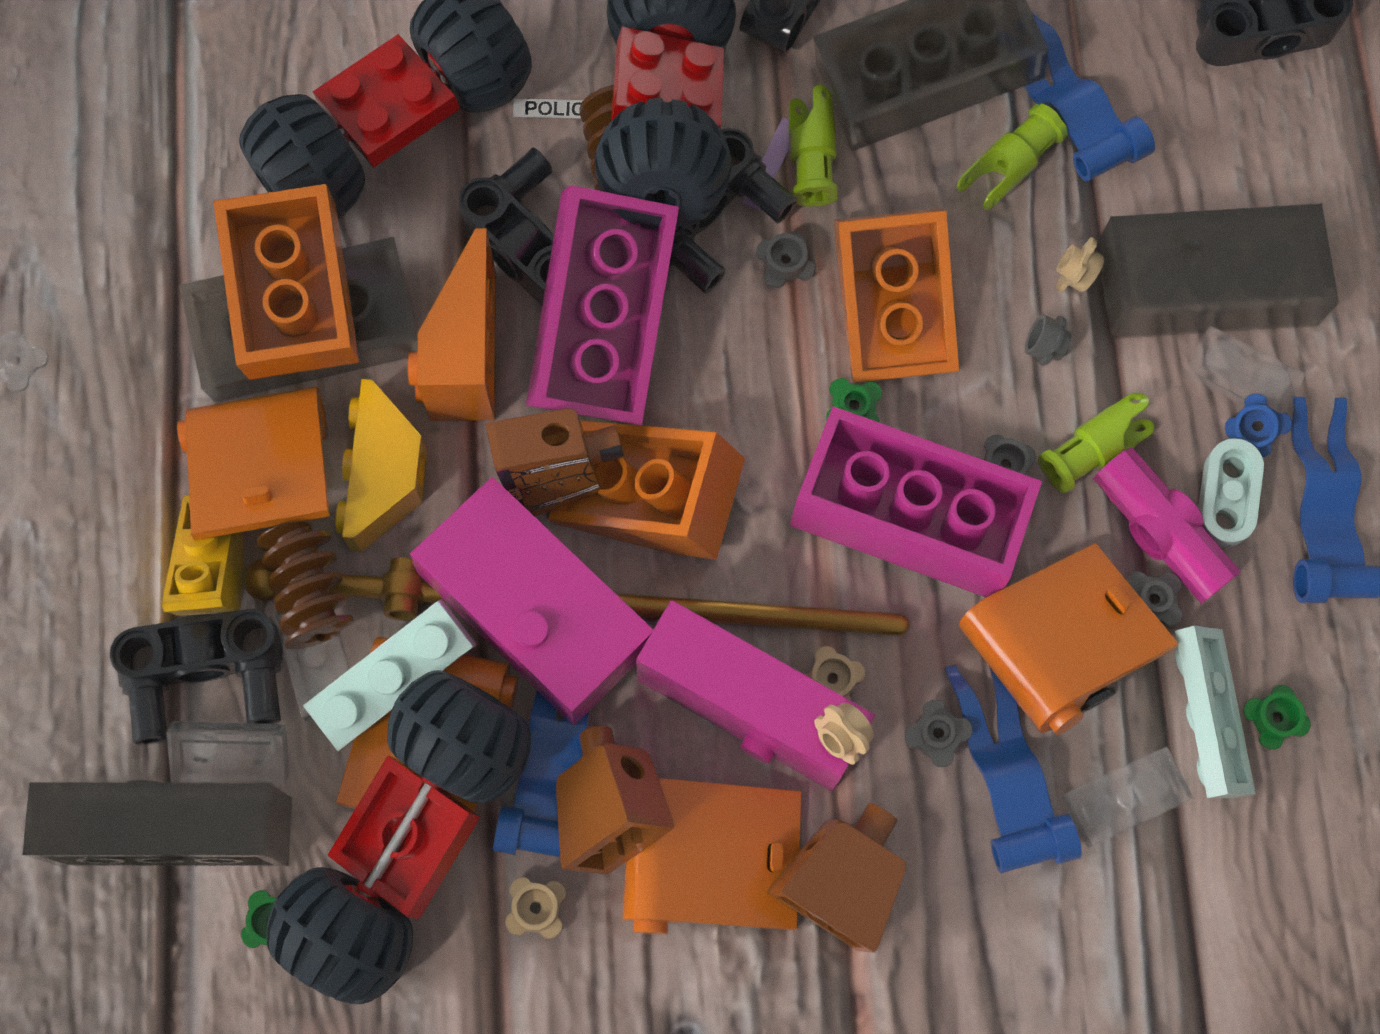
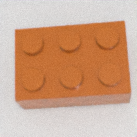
[213,184,360,380]

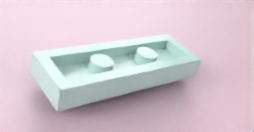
[303,599,477,751]
[1175,626,1256,798]

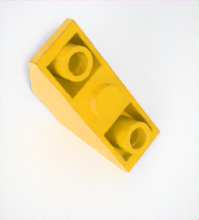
[336,379,428,552]
[161,495,246,617]

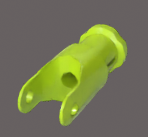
[789,84,838,207]
[957,103,1068,211]
[1038,393,1154,494]

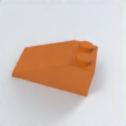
[834,208,959,383]
[408,228,496,421]
[548,420,745,560]

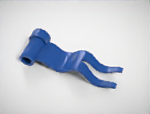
[990,13,1155,181]
[1291,397,1380,603]
[945,665,1082,873]
[493,690,589,857]

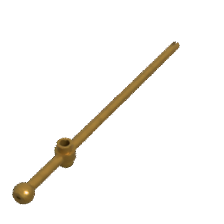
[245,557,910,635]

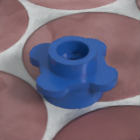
[1225,394,1292,458]

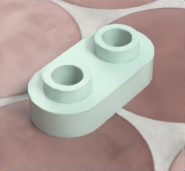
[1198,438,1264,548]

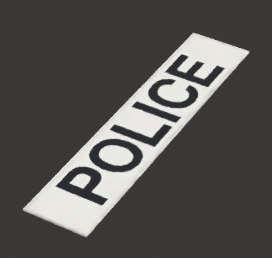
[513,99,583,119]

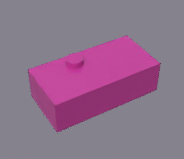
[525,185,679,425]
[789,406,1042,597]
[410,477,653,726]
[636,600,876,791]

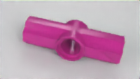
[1093,447,1241,604]

